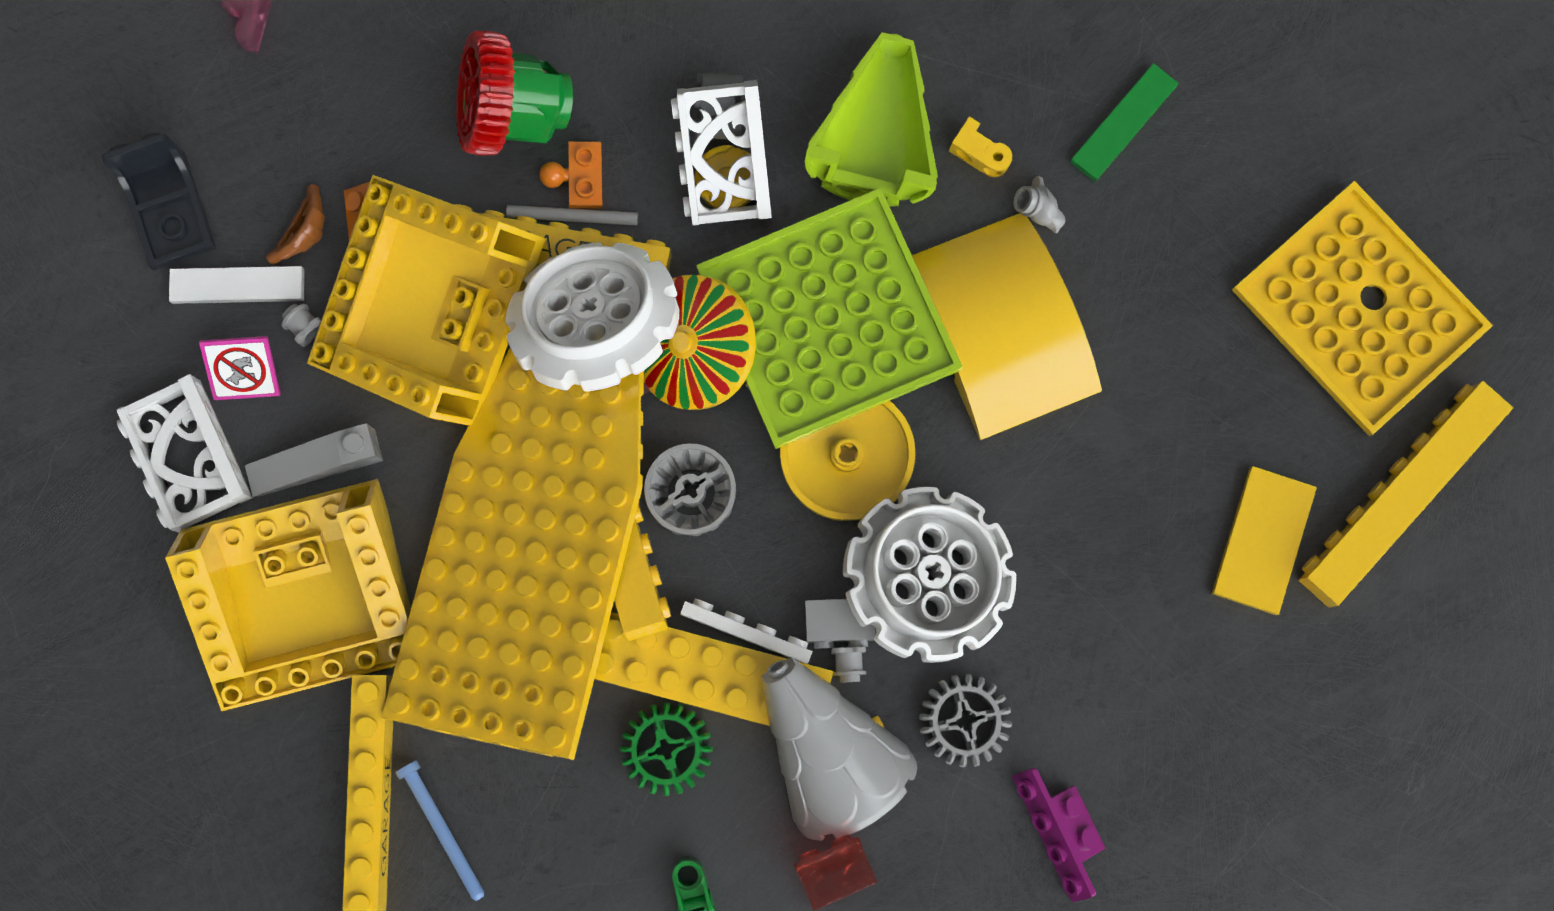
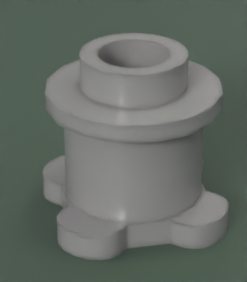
[281,304,322,347]
[831,647,867,683]

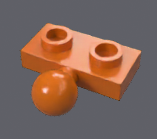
[539,141,602,209]

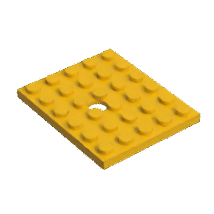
[1232,181,1493,436]

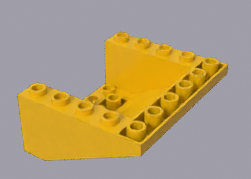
[307,175,546,426]
[165,479,411,711]

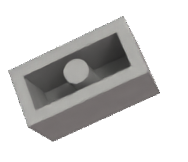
[805,599,875,650]

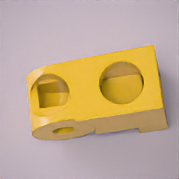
[949,116,1012,177]

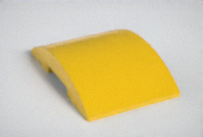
[912,213,1102,440]

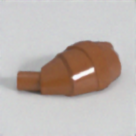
[266,184,325,265]

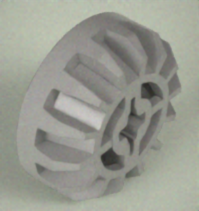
[644,443,736,537]

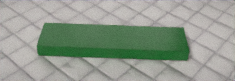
[1070,63,1179,182]

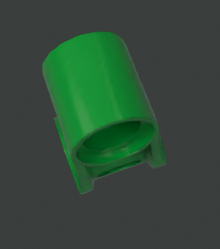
[672,857,716,911]

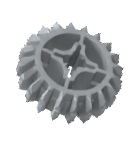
[919,674,1012,767]

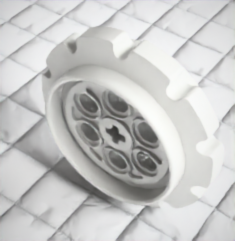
[506,242,680,391]
[843,487,1016,663]

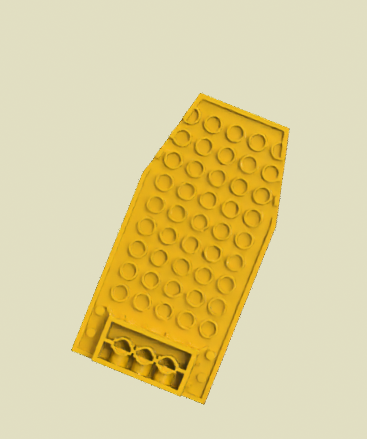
[381,347,644,760]

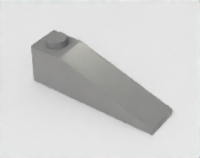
[245,423,383,498]

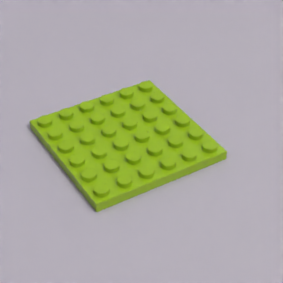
[696,188,963,449]

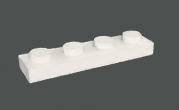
[680,598,813,664]

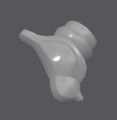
[1014,176,1065,233]

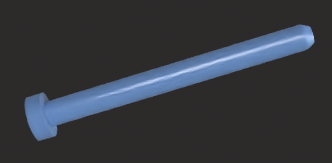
[395,760,484,901]

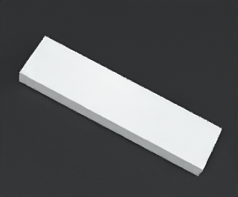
[169,266,305,304]

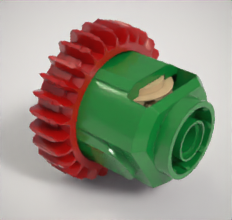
[455,30,573,156]

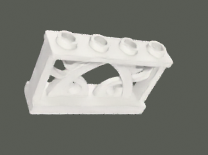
[671,80,772,226]
[117,374,253,532]

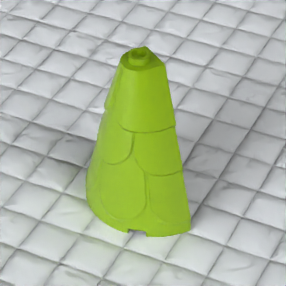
[805,32,938,207]

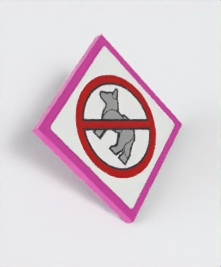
[199,336,281,400]

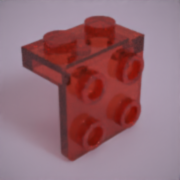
[794,834,878,911]

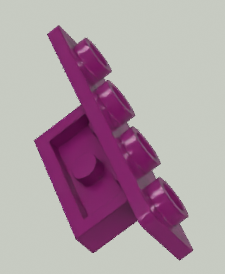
[1013,767,1106,902]

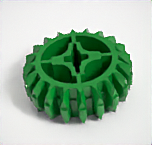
[620,702,713,796]

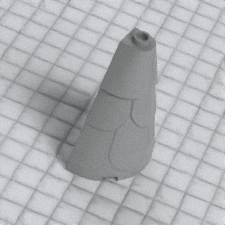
[761,657,917,841]

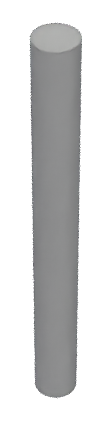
[506,205,638,226]

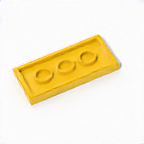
[1211,466,1317,615]

